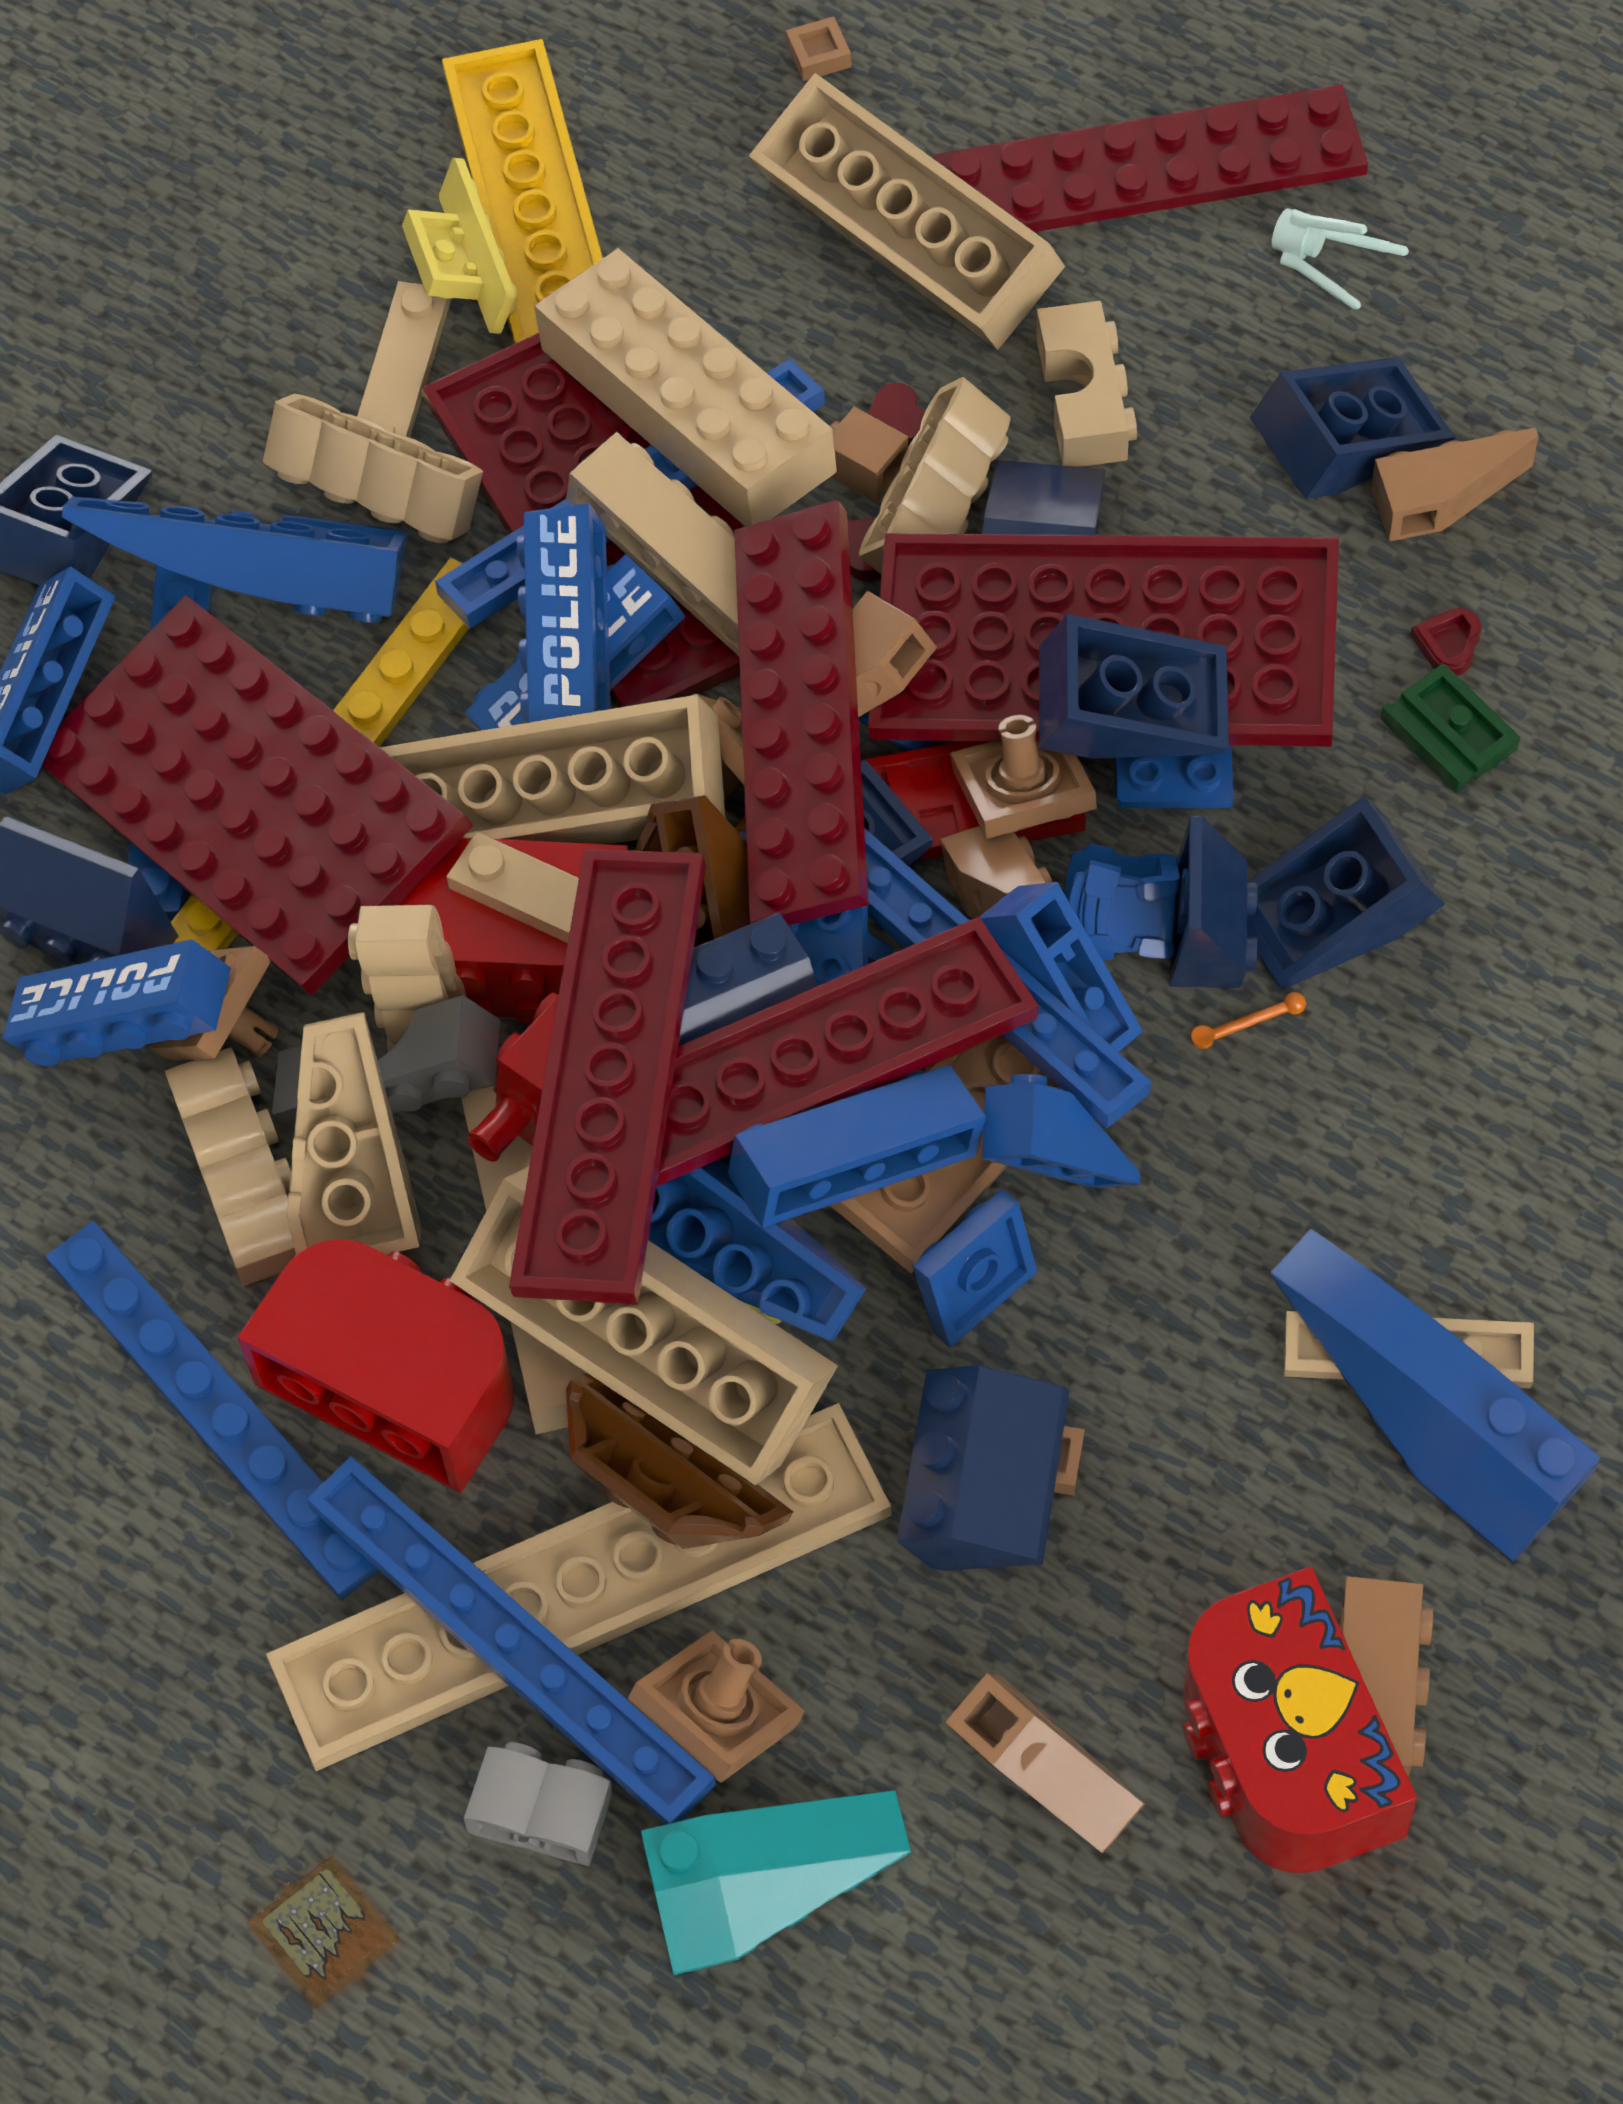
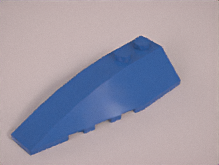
[62,497,408,622]
[648,1159,866,1341]
[1270,1229,1601,1562]

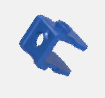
[1064,842,1180,960]

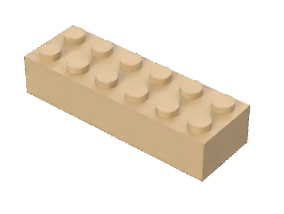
[749,73,1065,350]
[534,248,837,527]
[380,695,725,845]
[450,1166,838,1485]

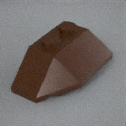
[635,795,751,948]
[566,1373,794,1549]

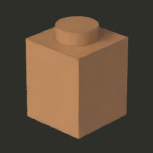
[830,406,908,503]

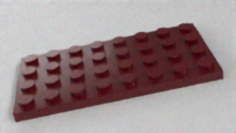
[422,333,745,708]
[868,533,1339,747]
[41,595,473,996]

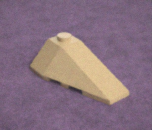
[287,1012,422,1255]

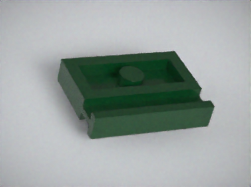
[1380,663,1520,794]

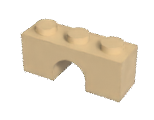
[1036,301,1137,467]

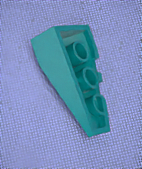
[641,1790,911,1975]

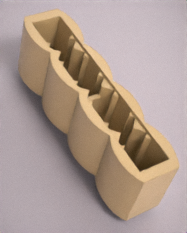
[859,377,1010,575]
[263,393,483,543]
[348,905,466,1052]
[165,1047,296,1287]

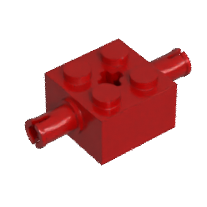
[467,992,559,1162]

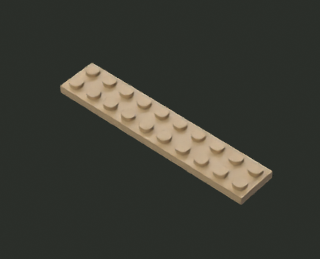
[266,1403,892,1771]

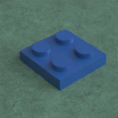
[912,1189,1037,1348]

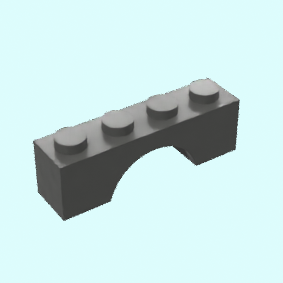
[272,995,500,1129]

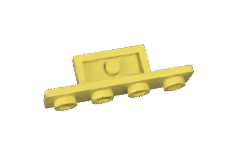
[402,158,518,334]

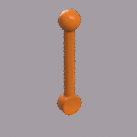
[1191,992,1307,1049]

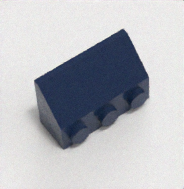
[0,816,179,966]
[678,912,818,1046]
[897,1365,1069,1570]

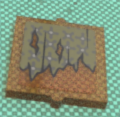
[247,1855,401,2009]

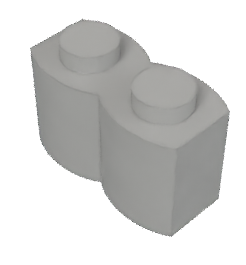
[464,1742,613,1866]

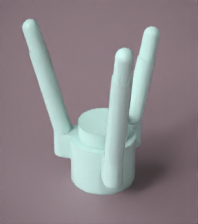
[1272,208,1409,309]

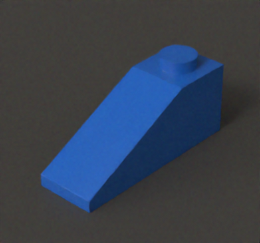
[979,882,1143,1052]
[982,1074,1140,1188]

